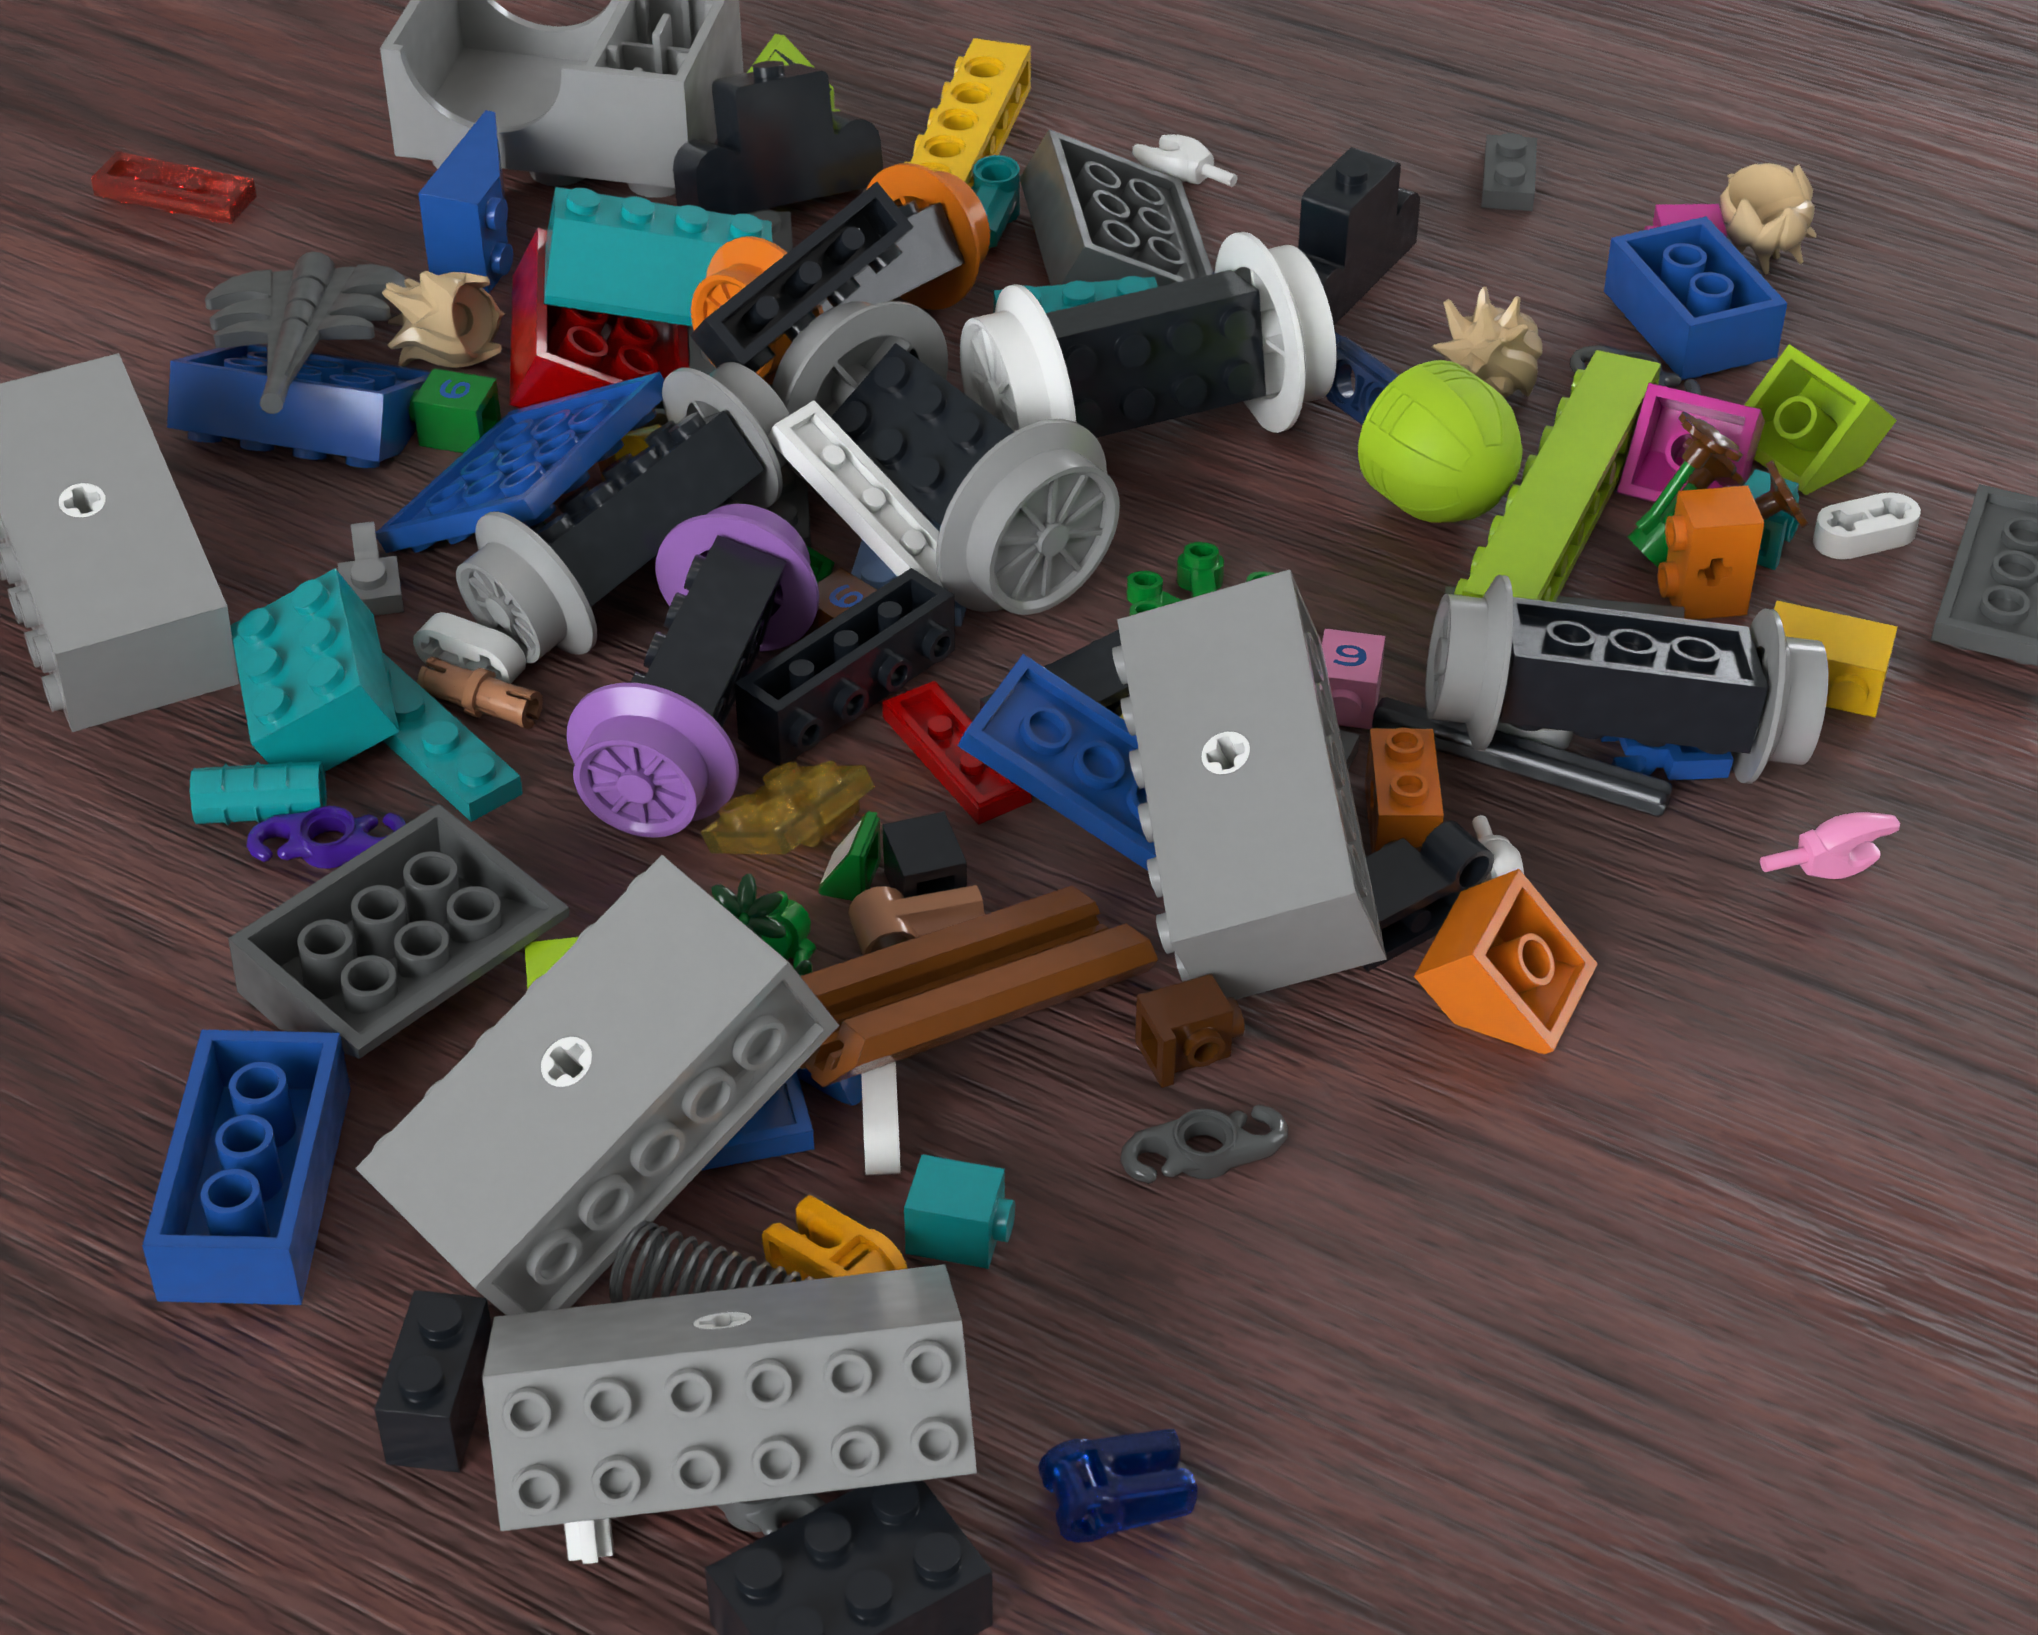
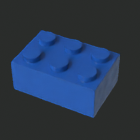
[1604,216,1787,380]

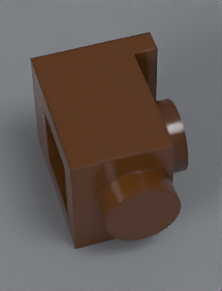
[1135,974,1245,1088]

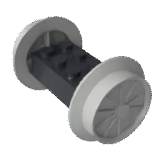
[772,301,1120,615]

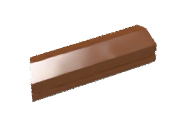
[799,885,1158,1087]

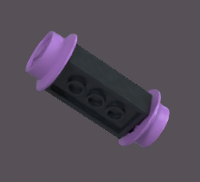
[566,504,819,838]

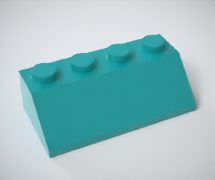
[544,187,772,326]

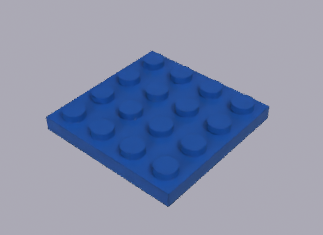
[376,372,664,553]

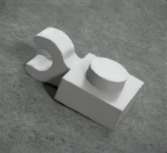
[338,521,404,616]

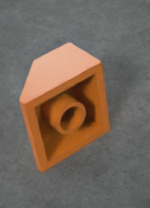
[1414,869,1598,1055]

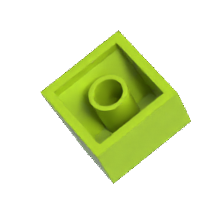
[1744,344,1897,495]

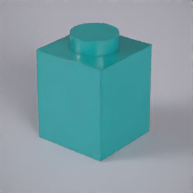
[904,1154,1016,1269]

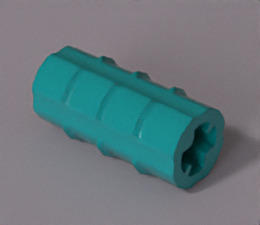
[190,760,327,825]

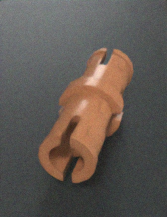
[417,656,543,729]

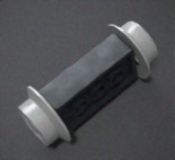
[456,362,790,663]
[1425,575,1828,784]

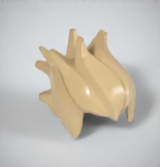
[1720,163,1816,275]
[382,271,505,368]
[1432,287,1543,398]

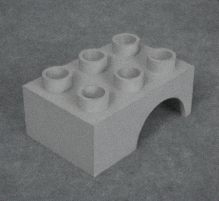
[380,0,744,198]

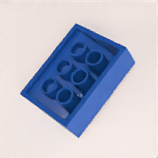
[167,344,431,468]

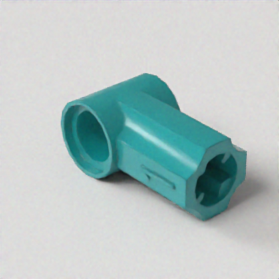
[971,155,1021,249]

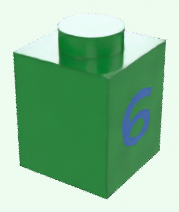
[409,368,501,453]

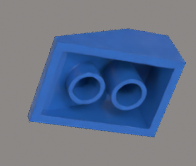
[418,110,513,294]

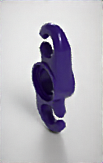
[247,806,406,869]

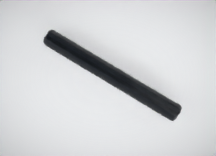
[1372,697,1672,817]

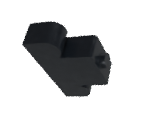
[673,61,883,215]
[1298,147,1420,325]

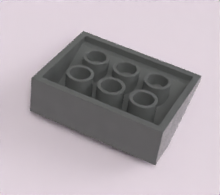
[1020,129,1213,287]
[228,803,569,1059]

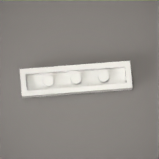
[767,400,943,587]

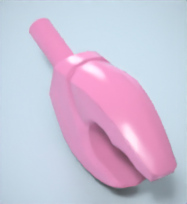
[1760,812,1900,879]

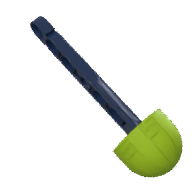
[1212,271,1523,523]

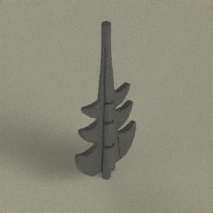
[205,252,407,414]

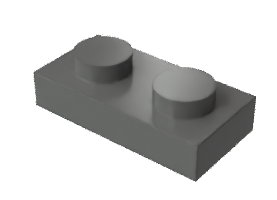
[1481,133,1537,211]

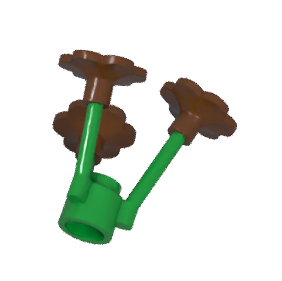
[1627,411,1809,568]

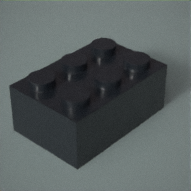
[705,1480,993,1635]

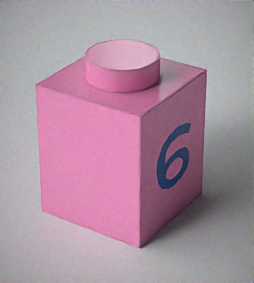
[1322,629,1385,729]

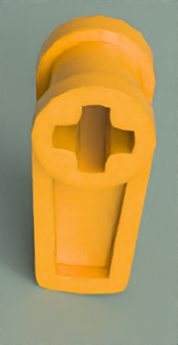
[762,1195,907,1282]

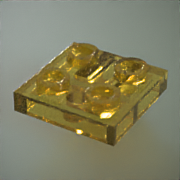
[700,761,875,854]

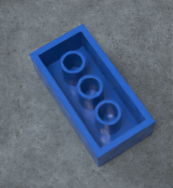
[142,1029,351,1305]

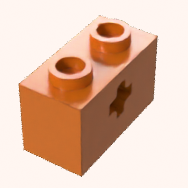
[1658,485,1765,620]
[1365,728,1444,854]

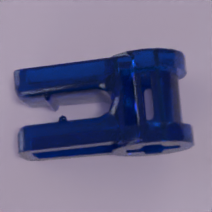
[1038,1429,1198,1543]

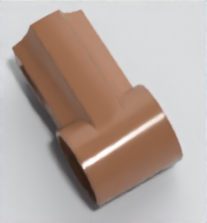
[848,885,985,956]

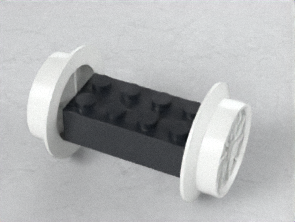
[960,232,1336,438]

